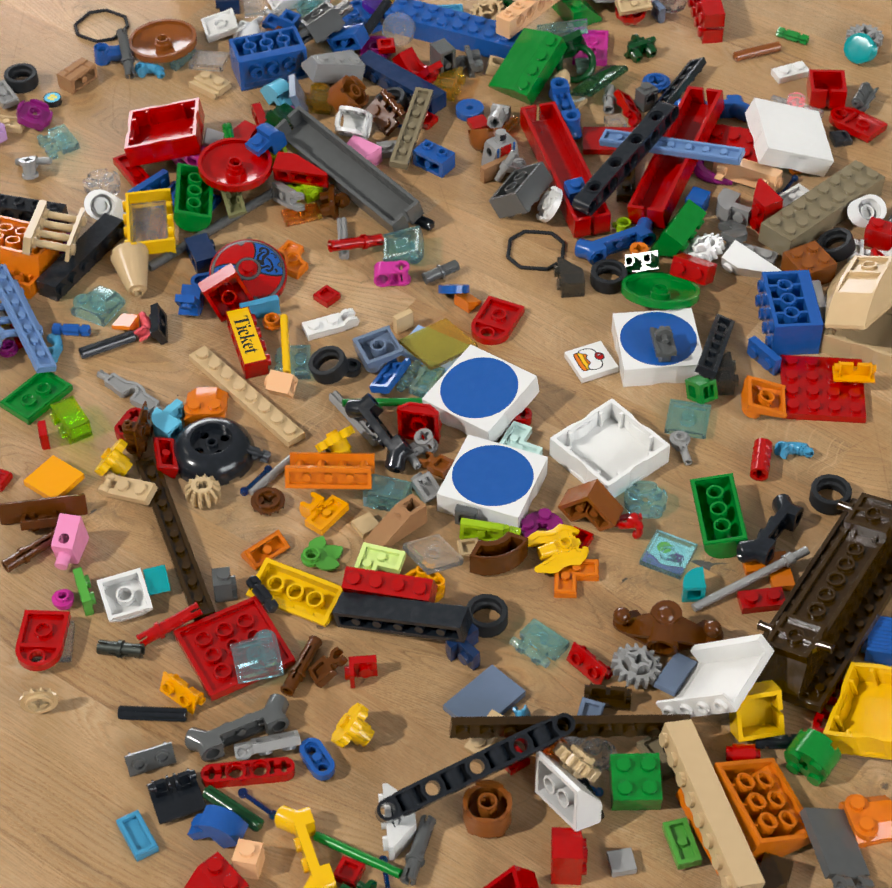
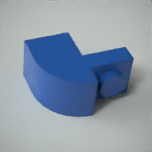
[262,8,301,30]
[245,123,288,157]
[175,284,205,316]
[187,805,249,848]

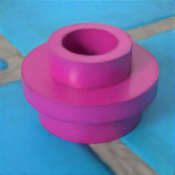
[52,589,75,610]

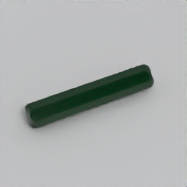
[202,785,264,832]

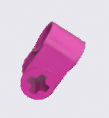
[374,260,411,287]

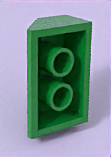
[552,0,602,30]
[649,199,707,256]

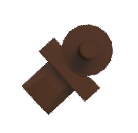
[320,184,350,220]

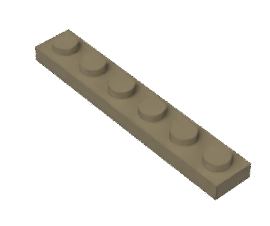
[389,87,433,170]

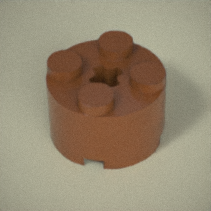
[327,75,369,117]
[463,780,512,838]

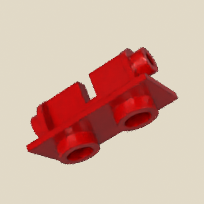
[566,642,613,685]

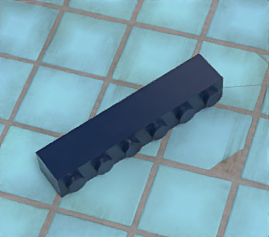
[359,50,446,114]

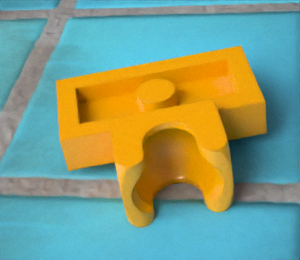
[299,492,349,536]

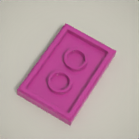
[572,29,609,66]

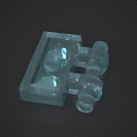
[37,124,80,159]
[274,345,311,379]
[396,360,445,397]
[509,618,570,668]

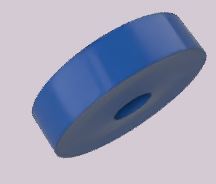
[456,99,484,122]
[438,284,470,294]

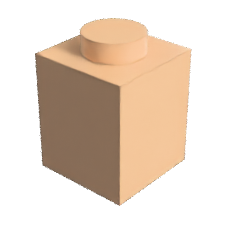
[264,369,298,399]
[232,839,265,880]

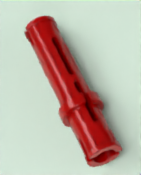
[327,233,384,252]
[136,602,203,646]

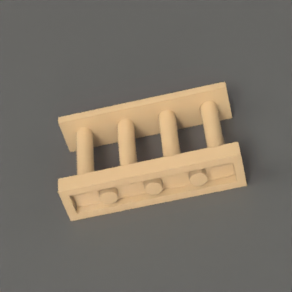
[22,200,87,262]

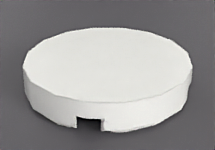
[536,186,563,223]

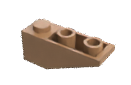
[363,493,427,548]

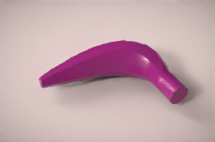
[693,160,733,185]

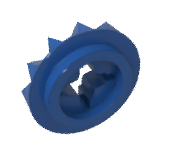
[642,73,670,93]

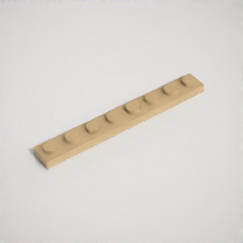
[189,345,305,448]

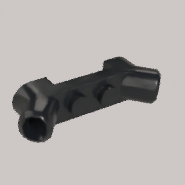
[345,393,414,473]
[736,494,804,565]

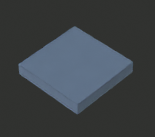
[288,74,309,113]

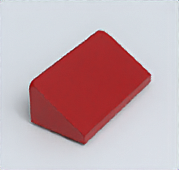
[153,437,179,479]

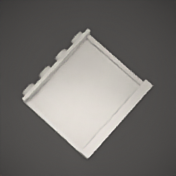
[656,634,774,717]

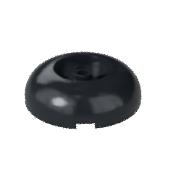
[174,417,255,486]

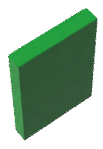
[0,372,73,425]

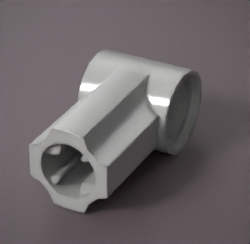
[487,103,511,128]

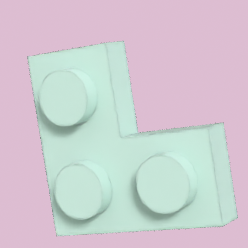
[499,421,543,455]

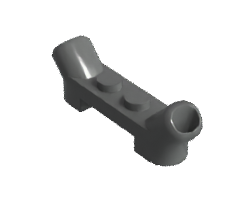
[185,694,290,762]

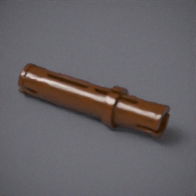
[1,528,56,573]
[280,635,322,697]

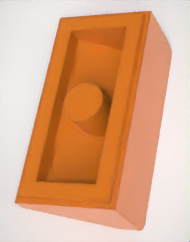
[241,529,291,570]

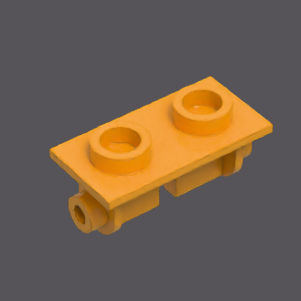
[832,361,876,383]
[159,671,206,715]

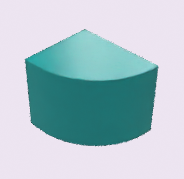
[143,565,171,595]
[681,567,706,602]

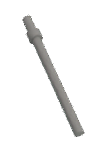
[691,546,810,612]

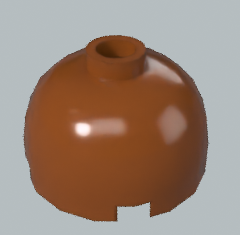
[468,127,504,155]

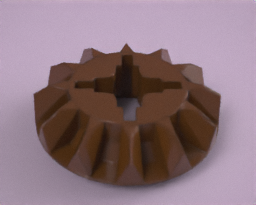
[251,487,285,516]

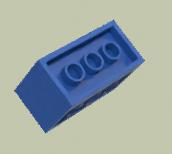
[228,26,309,91]
[755,270,824,356]

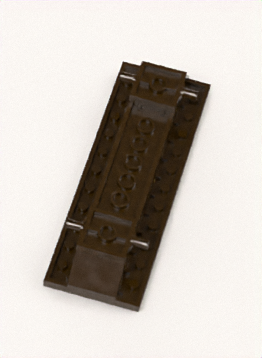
[755,492,892,713]

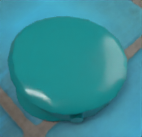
[844,33,878,64]

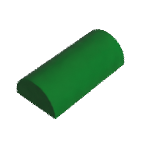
[173,163,213,232]
[690,473,748,559]

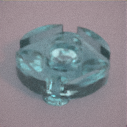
[624,481,667,519]

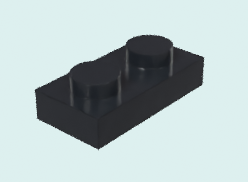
[149,303,168,345]

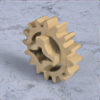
[470,0,506,20]
[552,741,602,783]

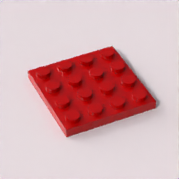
[780,355,866,423]
[173,596,296,701]

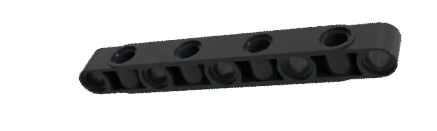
[572,101,679,216]
[375,713,576,824]

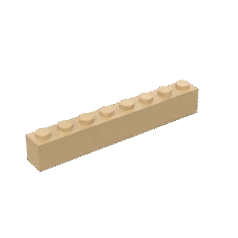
[659,719,765,888]

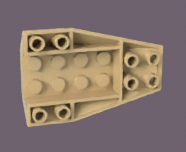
[825,255,892,331]

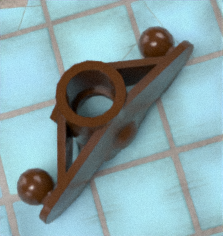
[613,600,724,656]

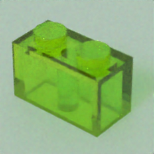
[49,396,93,445]

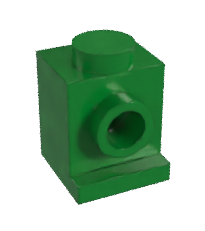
[685,375,718,405]

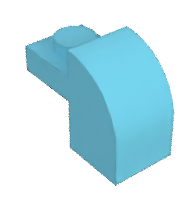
[260,78,294,106]
[151,399,185,440]

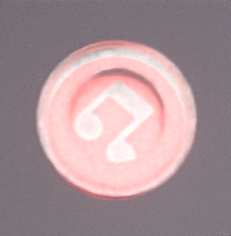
[787,92,806,107]

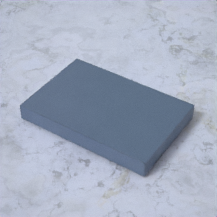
[443,664,526,717]

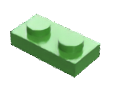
[72,567,97,616]
[662,817,702,870]

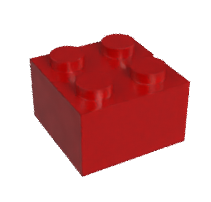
[806,69,847,109]

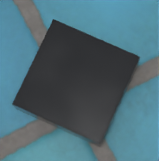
[829,130,853,147]

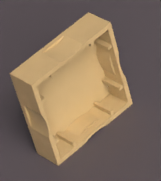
[820,307,892,375]

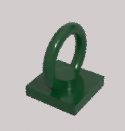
[556,29,596,83]

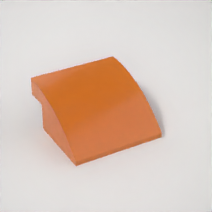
[0,215,66,299]
[675,758,811,876]

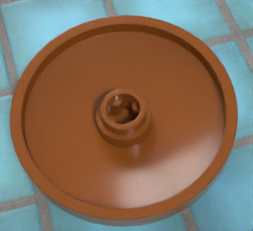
[129,19,197,63]

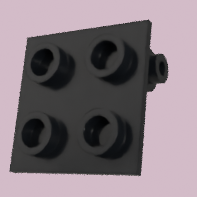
[147,768,206,825]

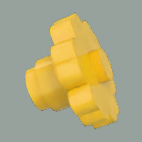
[315,425,355,453]
[94,439,133,476]
[331,703,374,748]

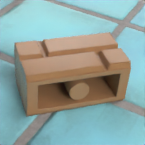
[57,57,98,94]

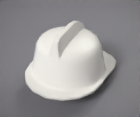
[233,16,263,38]
[84,189,126,220]
[847,194,887,228]

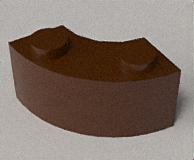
[470,531,528,576]

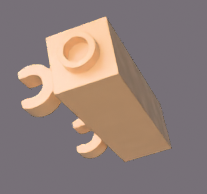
[712,158,784,192]

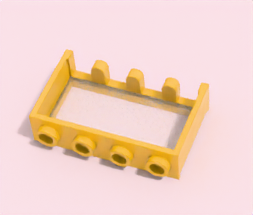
[122,188,176,254]

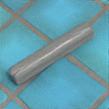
[337,217,349,260]

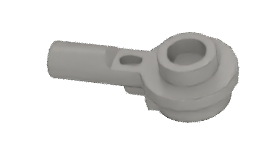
[669,431,692,465]

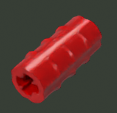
[750,438,772,481]

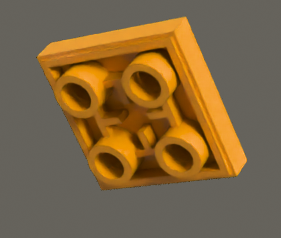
[23,455,85,498]

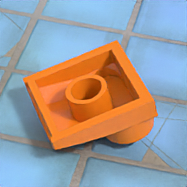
[741,375,787,419]
[184,387,229,426]
[838,794,892,848]

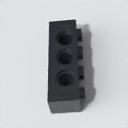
[0,194,69,224]

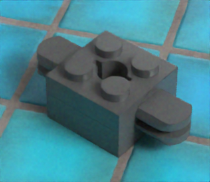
[299,0,354,44]

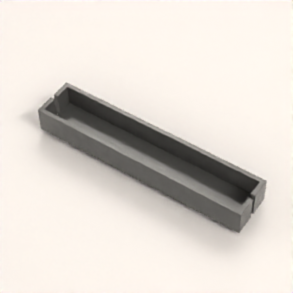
[275,105,424,238]

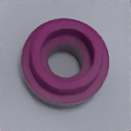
[0,339,19,358]

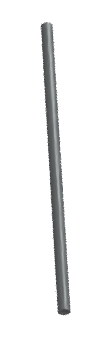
[148,181,297,272]

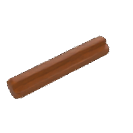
[733,41,781,62]

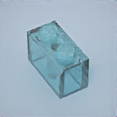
[363,474,412,511]

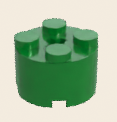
[784,728,841,786]

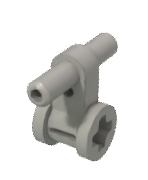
[494,150,526,182]
[15,156,52,180]
[406,428,438,470]

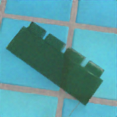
[570,65,628,97]

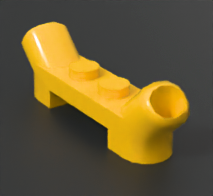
[274,805,337,888]

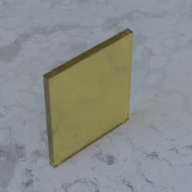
[399,318,478,370]

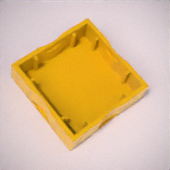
[823,662,892,760]

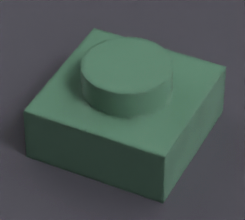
[575,58,590,74]

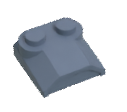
[352,325,405,373]

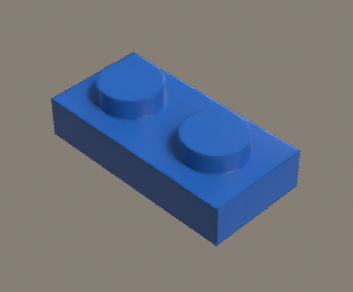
[747,335,782,376]

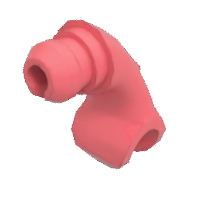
[133,311,151,342]

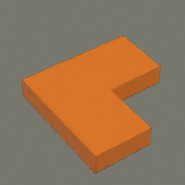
[742,551,795,591]
[554,559,599,598]

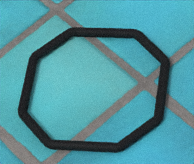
[74,8,129,43]
[506,230,566,271]

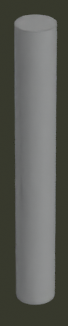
[248,454,290,496]

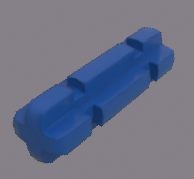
[52,323,91,336]

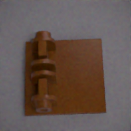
[122,401,153,460]

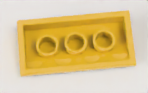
[245,557,344,627]

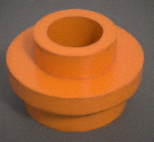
[262,312,280,331]

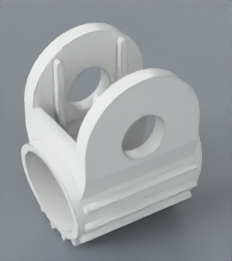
[335,106,373,139]

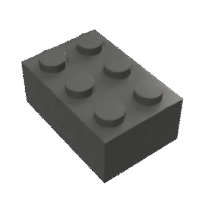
[488,161,553,218]

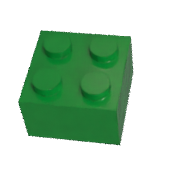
[608,753,663,811]

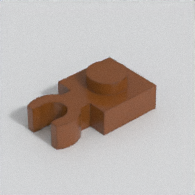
[418,451,454,479]

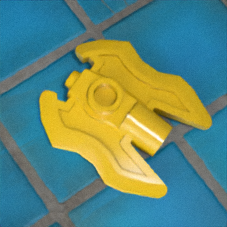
[527,524,589,574]

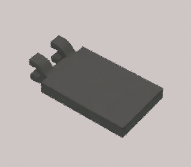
[800,807,875,888]

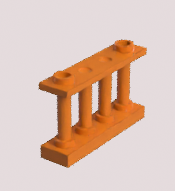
[285,452,375,489]

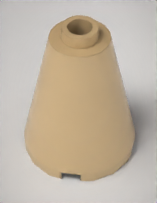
[110,242,149,297]

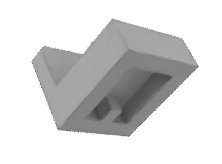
[408,471,440,504]

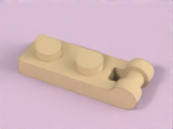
[97,472,158,506]

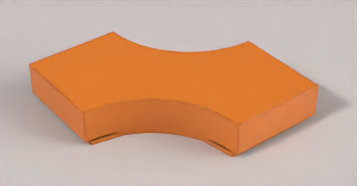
[278,240,309,280]

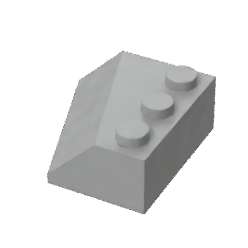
[301,49,366,83]

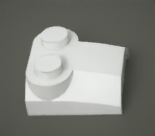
[97,568,153,622]

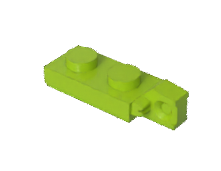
[459,518,521,541]

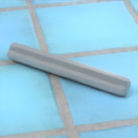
[329,391,380,447]

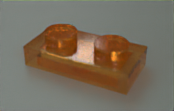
[281,202,322,227]

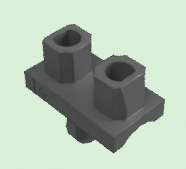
[456,45,483,78]
[649,326,677,362]

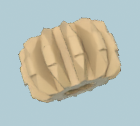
[185,474,221,510]

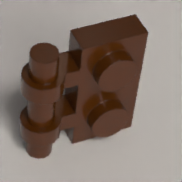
[365,89,406,136]

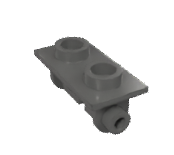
[851,82,879,112]
[124,741,177,777]

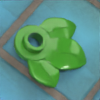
[301,536,343,571]

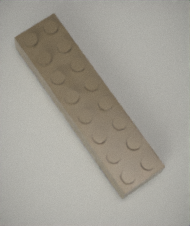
[758,160,885,255]

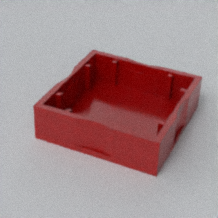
[124,97,205,167]

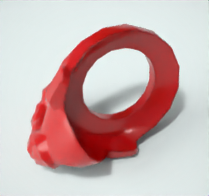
[615,513,644,539]

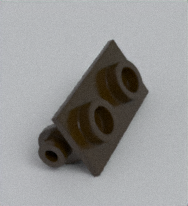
[584,683,632,710]

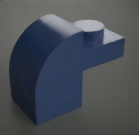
[445,623,480,671]

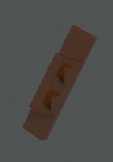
[0,493,88,532]

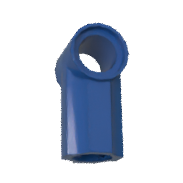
[94,43,122,66]

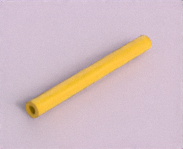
[280,314,291,374]

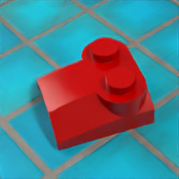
[397,402,442,444]

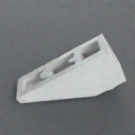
[721,240,782,279]

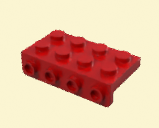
[707,124,771,167]

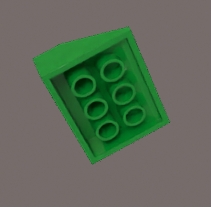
[488,28,568,105]

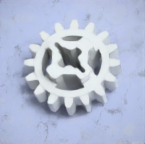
[683,233,725,262]

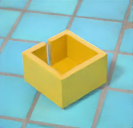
[729,680,785,742]

